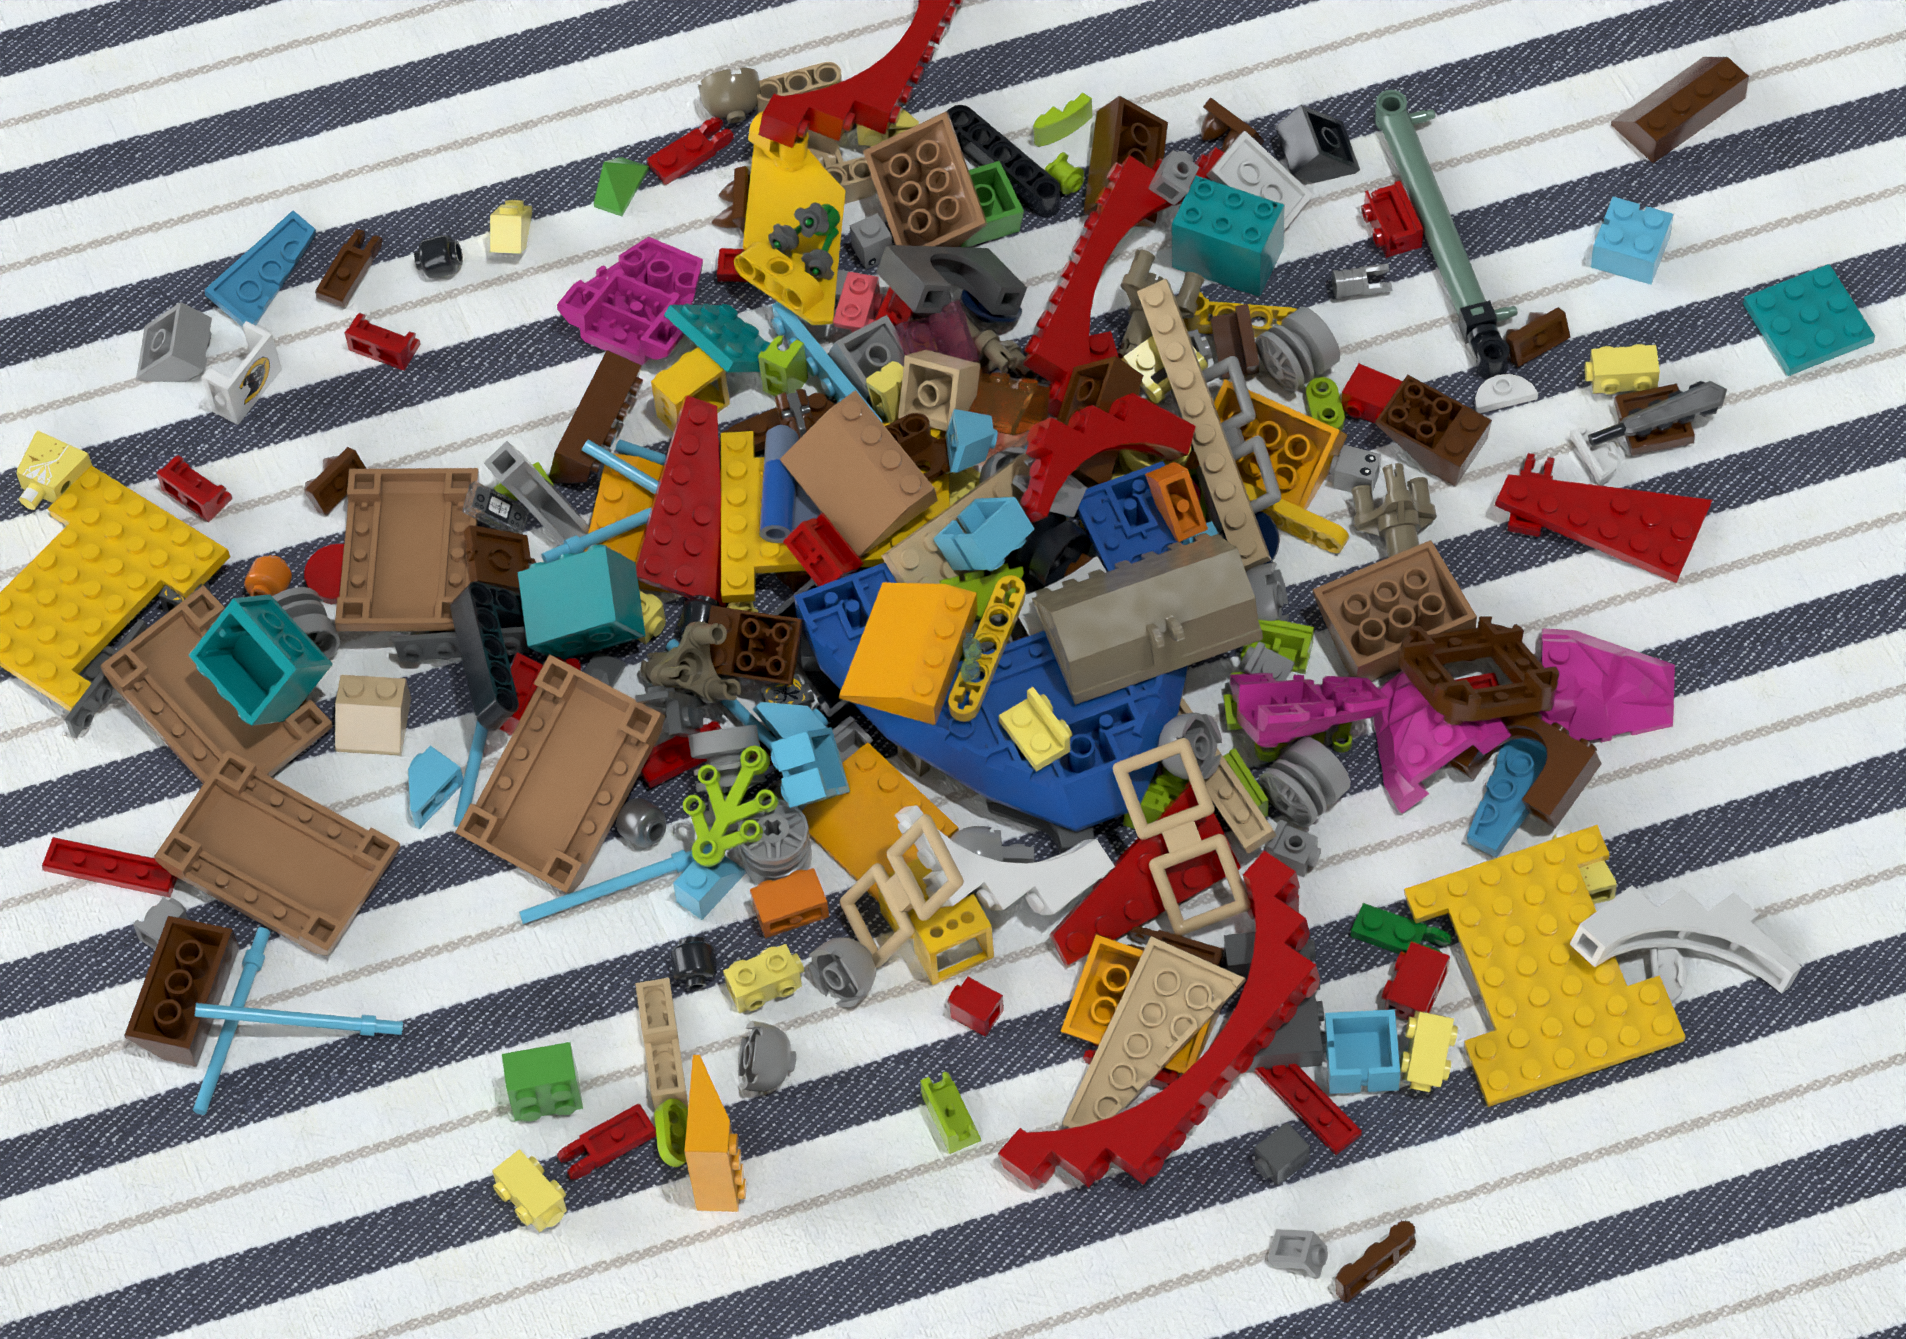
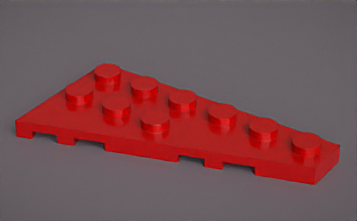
[635,395,726,607]
[1494,474,1713,583]
[1049,781,1241,965]

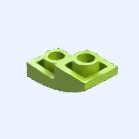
[1033,92,1093,147]

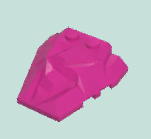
[557,236,703,365]
[1539,628,1675,743]
[1373,671,1512,813]
[1230,673,1388,747]

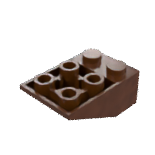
[1375,374,1492,487]
[708,606,803,685]

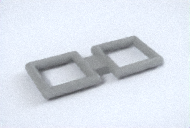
[1171,356,1282,532]

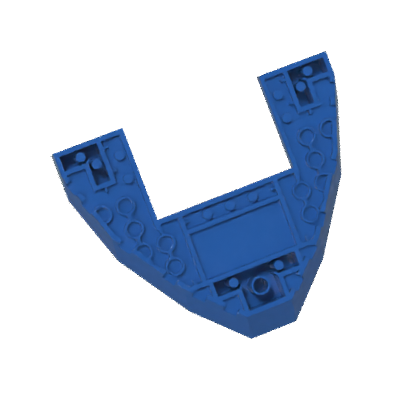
[794,461,1190,832]

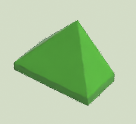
[593,157,649,217]

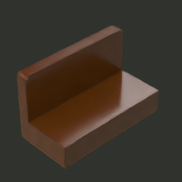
[1211,304,1260,379]

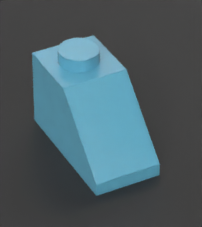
[945,409,998,473]
[752,702,828,740]
[408,745,463,829]
[673,855,746,920]

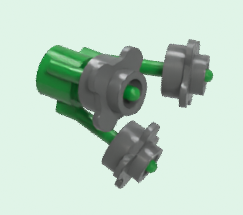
[768,202,840,280]

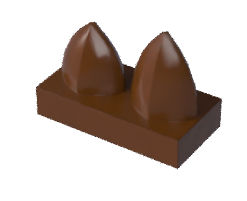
[1201,97,1264,153]
[712,166,751,233]
[1504,307,1571,367]
[304,447,367,516]

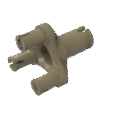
[1118,249,1205,359]
[931,304,1036,414]
[1351,463,1437,558]
[640,621,741,704]

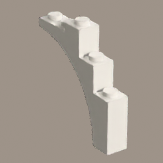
[895,805,1115,915]
[1570,885,1802,994]

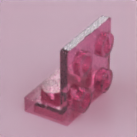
[895,300,979,362]

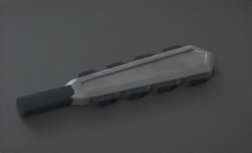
[1588,381,1727,447]

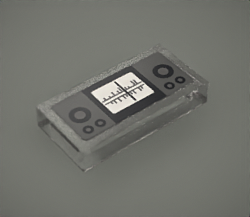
[462,481,529,534]

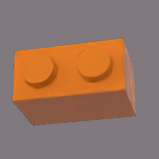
[750,868,829,938]

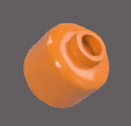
[244,555,292,596]

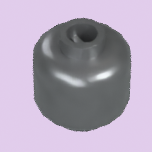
[616,798,666,847]

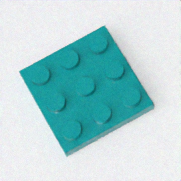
[1743,264,1875,376]
[664,303,780,373]

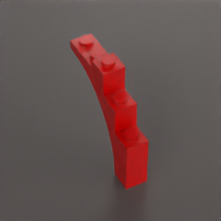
[1021,393,1196,523]

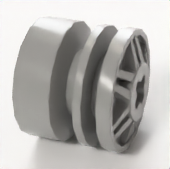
[1255,306,1340,393]
[272,587,340,659]
[688,725,765,794]
[1260,736,1350,827]
[738,799,812,884]

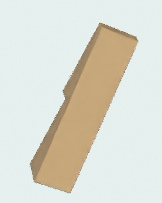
[635,978,688,1112]

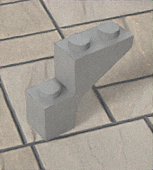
[484,441,590,545]

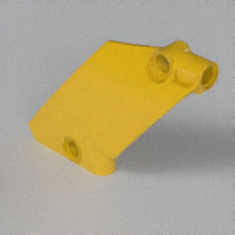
[734,111,846,325]

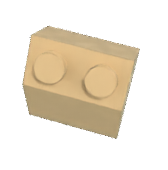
[898,350,980,431]
[335,675,411,756]

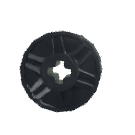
[1007,511,1092,587]

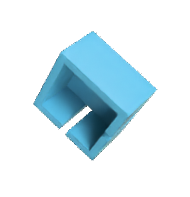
[1591,197,1674,285]
[933,497,1034,571]
[771,727,850,808]
[1324,1009,1400,1094]

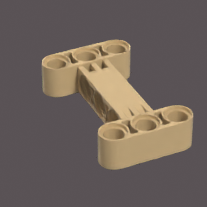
[757,62,877,204]

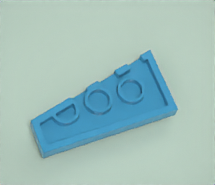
[205,210,316,327]
[1467,738,1547,858]

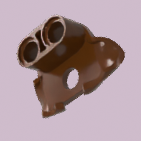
[885,413,950,481]

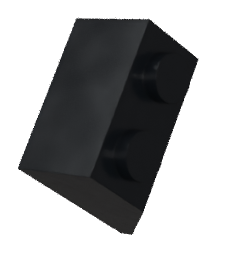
[1275,105,1360,183]

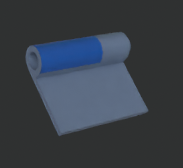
[759,425,821,543]

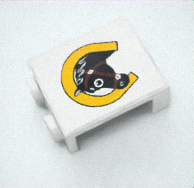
[201,321,282,425]

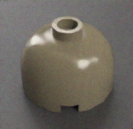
[698,68,761,123]

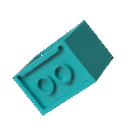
[1172,176,1285,297]
[518,545,646,660]
[188,595,333,726]

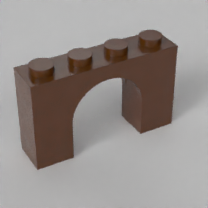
[1447,687,1602,829]

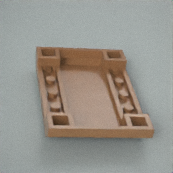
[335,468,480,632]
[101,585,333,784]
[455,654,665,894]
[154,749,400,956]

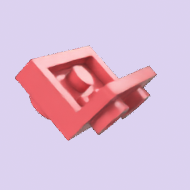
[833,272,885,333]

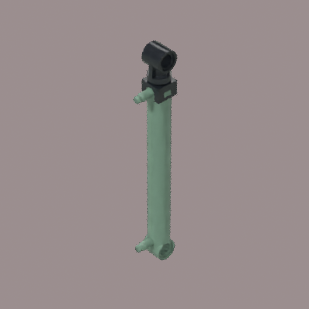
[1375,90,1518,380]

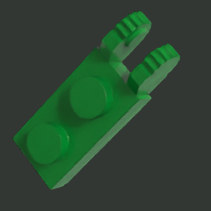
[1351,903,1452,954]

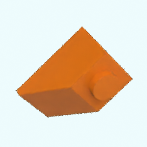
[1145,462,1208,542]

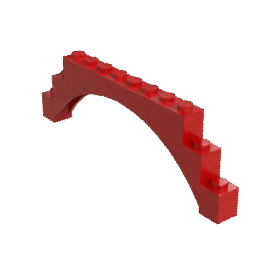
[758,0,964,148]
[1022,147,1224,418]
[998,850,1320,1190]

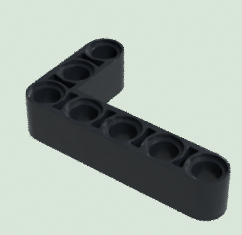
[946,105,1061,218]
[450,581,526,731]

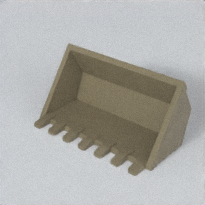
[1032,533,1263,705]

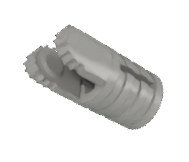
[1332,264,1393,299]

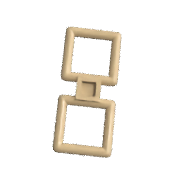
[1113,738,1251,936]
[840,814,964,968]

